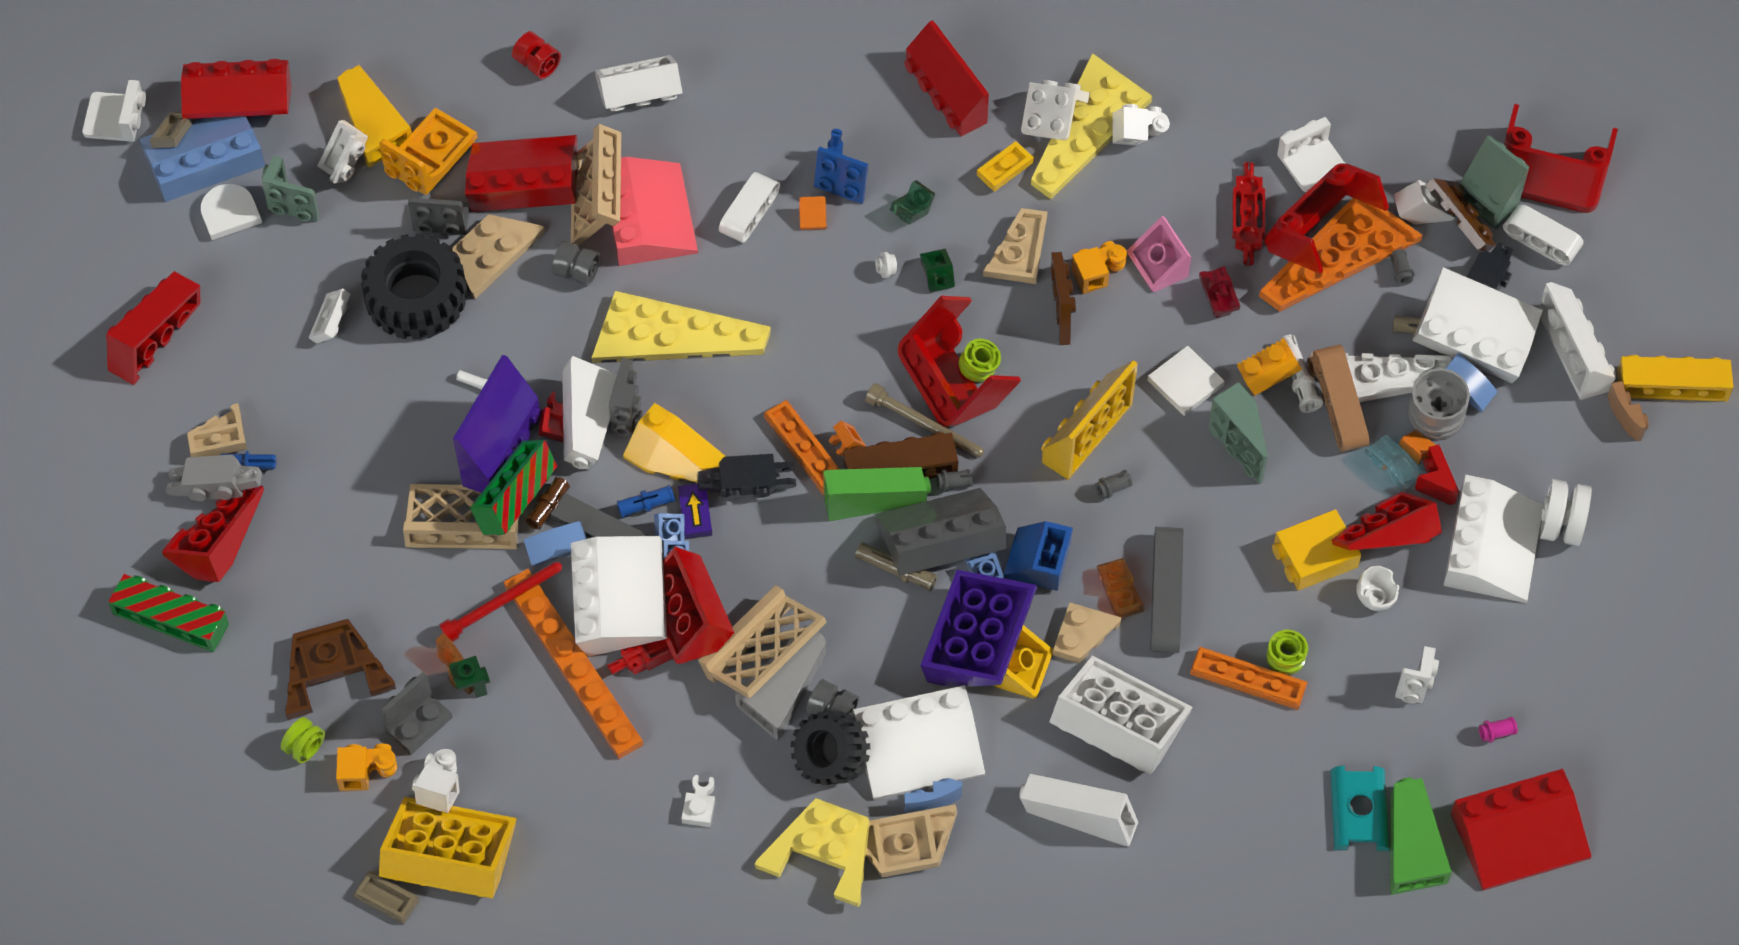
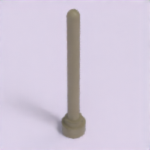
[865,383,984,457]

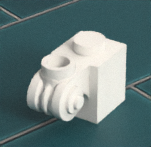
[1113,104,1170,146]
[412,749,460,813]

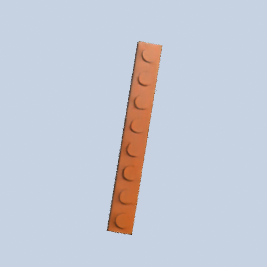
[504,569,643,759]

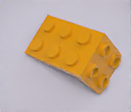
[379,107,478,196]

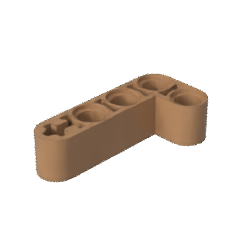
[1307,344,1369,452]

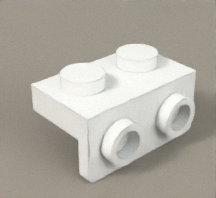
[318,120,368,183]
[1395,646,1439,704]

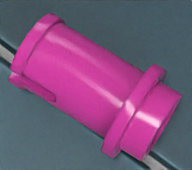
[1478,717,1518,743]

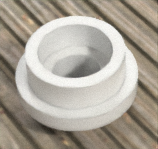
[876,252,897,279]

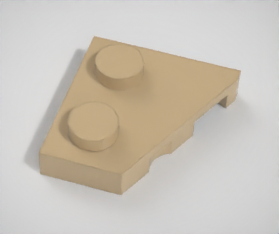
[187,403,247,457]
[1053,602,1121,663]

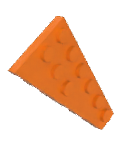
[1259,198,1423,312]

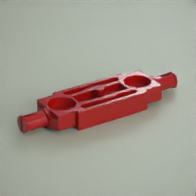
[1232,162,1265,266]
[607,639,673,675]

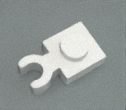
[681,775,715,827]

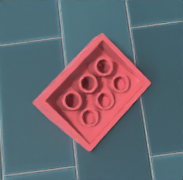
[611,157,698,266]

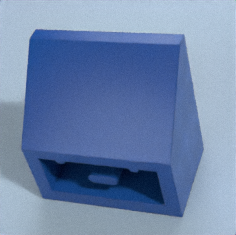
[1004,521,1073,591]

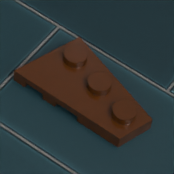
[1425,178,1496,251]
[1051,252,1076,345]

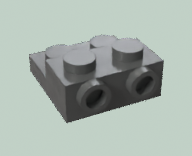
[608,358,643,437]

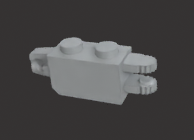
[165,455,262,501]

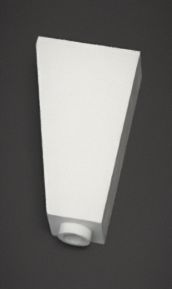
[562,356,617,470]
[1020,774,1138,847]

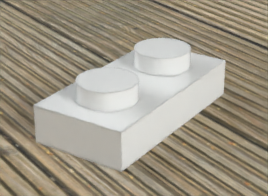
[309,288,351,344]

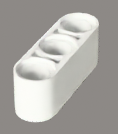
[719,172,780,243]
[1503,204,1584,266]

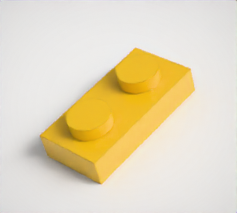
[977,141,1034,192]

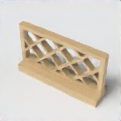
[571,124,621,246]
[403,484,519,549]
[698,585,827,699]

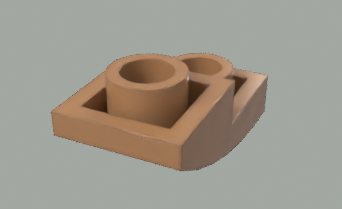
[1607,381,1648,441]

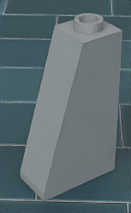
[735,625,826,740]

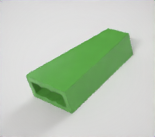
[823,467,931,521]
[1390,777,1452,895]

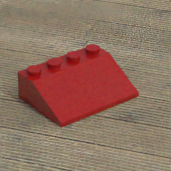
[465,135,577,212]
[1450,769,1592,891]

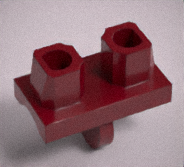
[1199,266,1240,318]

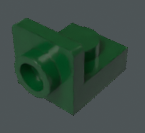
[920,248,955,292]

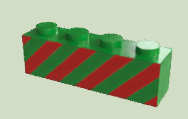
[470,440,558,536]
[108,574,229,652]

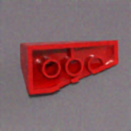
[1331,492,1442,551]

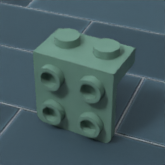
[262,156,320,222]

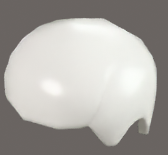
[1356,565,1399,611]

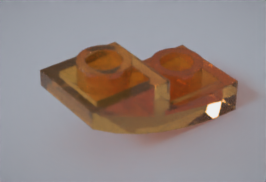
[1097,558,1144,619]
[435,633,473,695]

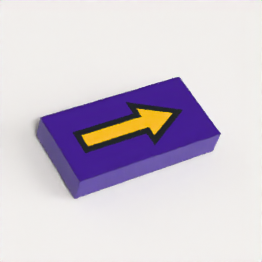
[678,484,713,539]

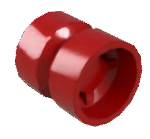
[512,31,561,79]

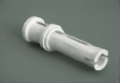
[1279,334,1323,413]

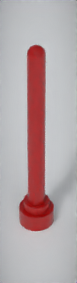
[439,562,562,644]

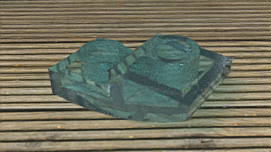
[1365,435,1424,492]

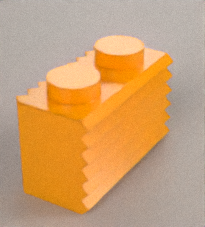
[1237,338,1302,396]

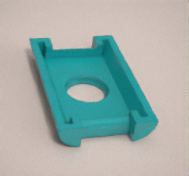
[1330,766,1390,851]

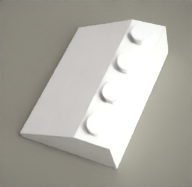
[1412,267,1543,384]
[1443,475,1543,603]
[571,536,668,657]
[1050,656,1193,775]
[853,685,985,801]

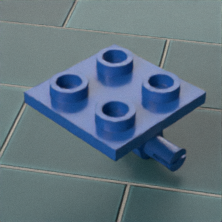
[814,129,869,204]

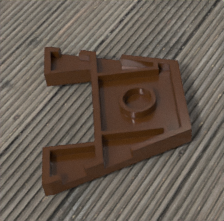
[285,619,396,719]

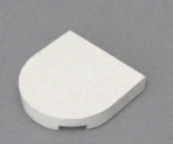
[201,184,262,240]

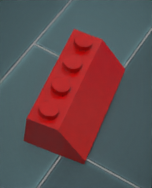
[904,20,989,137]
[181,59,292,119]
[663,546,735,664]

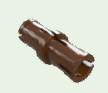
[526,477,570,530]

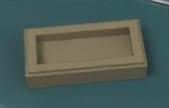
[150,112,195,148]
[353,871,420,924]

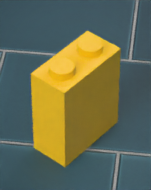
[1272,509,1361,591]

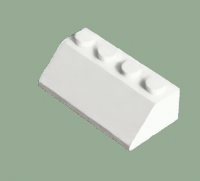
[1539,282,1616,400]

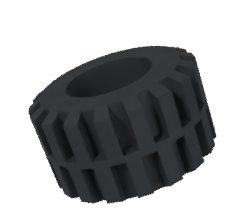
[790,712,871,785]

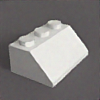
[595,55,683,111]

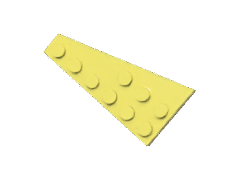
[1031,53,1152,199]
[592,291,771,363]

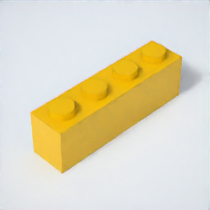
[1617,355,1733,402]

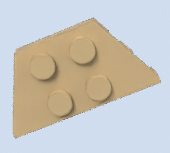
[452,214,545,299]
[866,804,958,878]

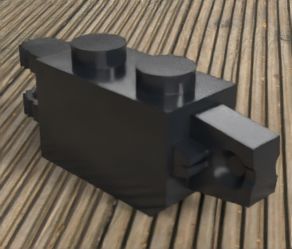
[1466,243,1513,291]
[697,454,797,500]

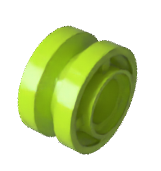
[959,338,1001,382]
[1266,629,1308,675]
[281,717,325,764]

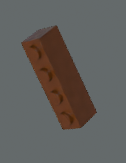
[843,432,958,479]

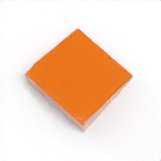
[799,196,827,230]
[1398,430,1435,465]

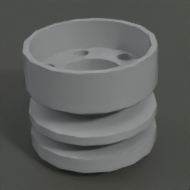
[1408,368,1470,440]

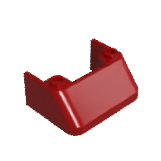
[1504,104,1618,213]
[1264,163,1389,274]
[898,295,1021,427]

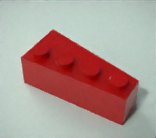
[106,271,200,385]

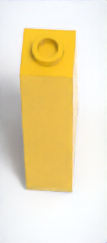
[337,65,412,168]

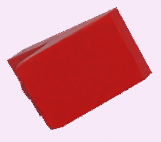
[1415,444,1459,505]

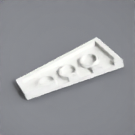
[1345,353,1452,403]

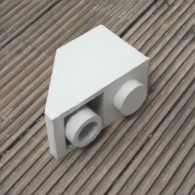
[1394,180,1456,225]

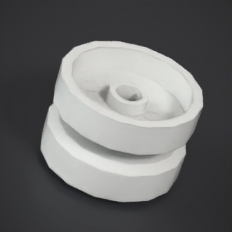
[1540,479,1592,547]

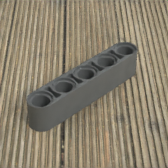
[1150,526,1184,653]

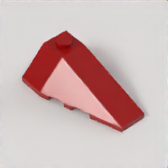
[162,485,264,582]

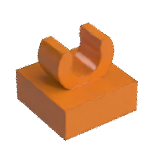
[829,420,866,456]

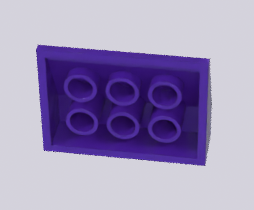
[453,355,542,493]
[920,570,1037,688]

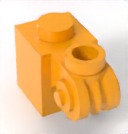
[1071,241,1127,294]
[336,743,398,791]

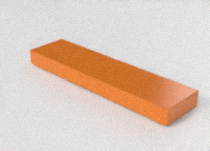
[764,399,840,496]
[1190,646,1308,710]

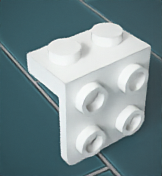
[82,80,146,142]
[1021,80,1089,141]
[1277,117,1345,192]

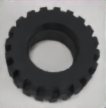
[361,234,467,340]

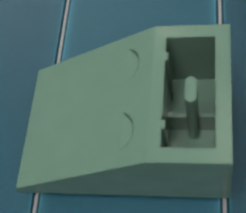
[1460,135,1529,230]
[1208,382,1268,484]

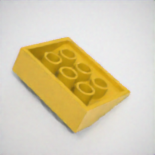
[1041,360,1138,480]
[379,797,517,899]

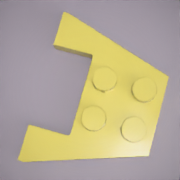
[755,798,870,907]

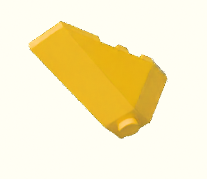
[623,403,726,484]

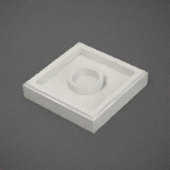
[1147,346,1225,416]

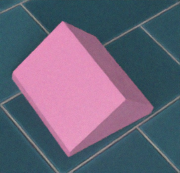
[1126,216,1191,292]

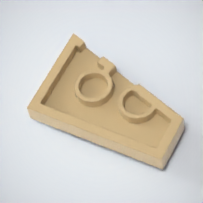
[983,208,1048,284]

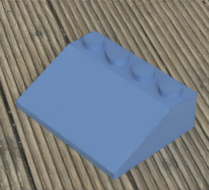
[139,116,265,202]

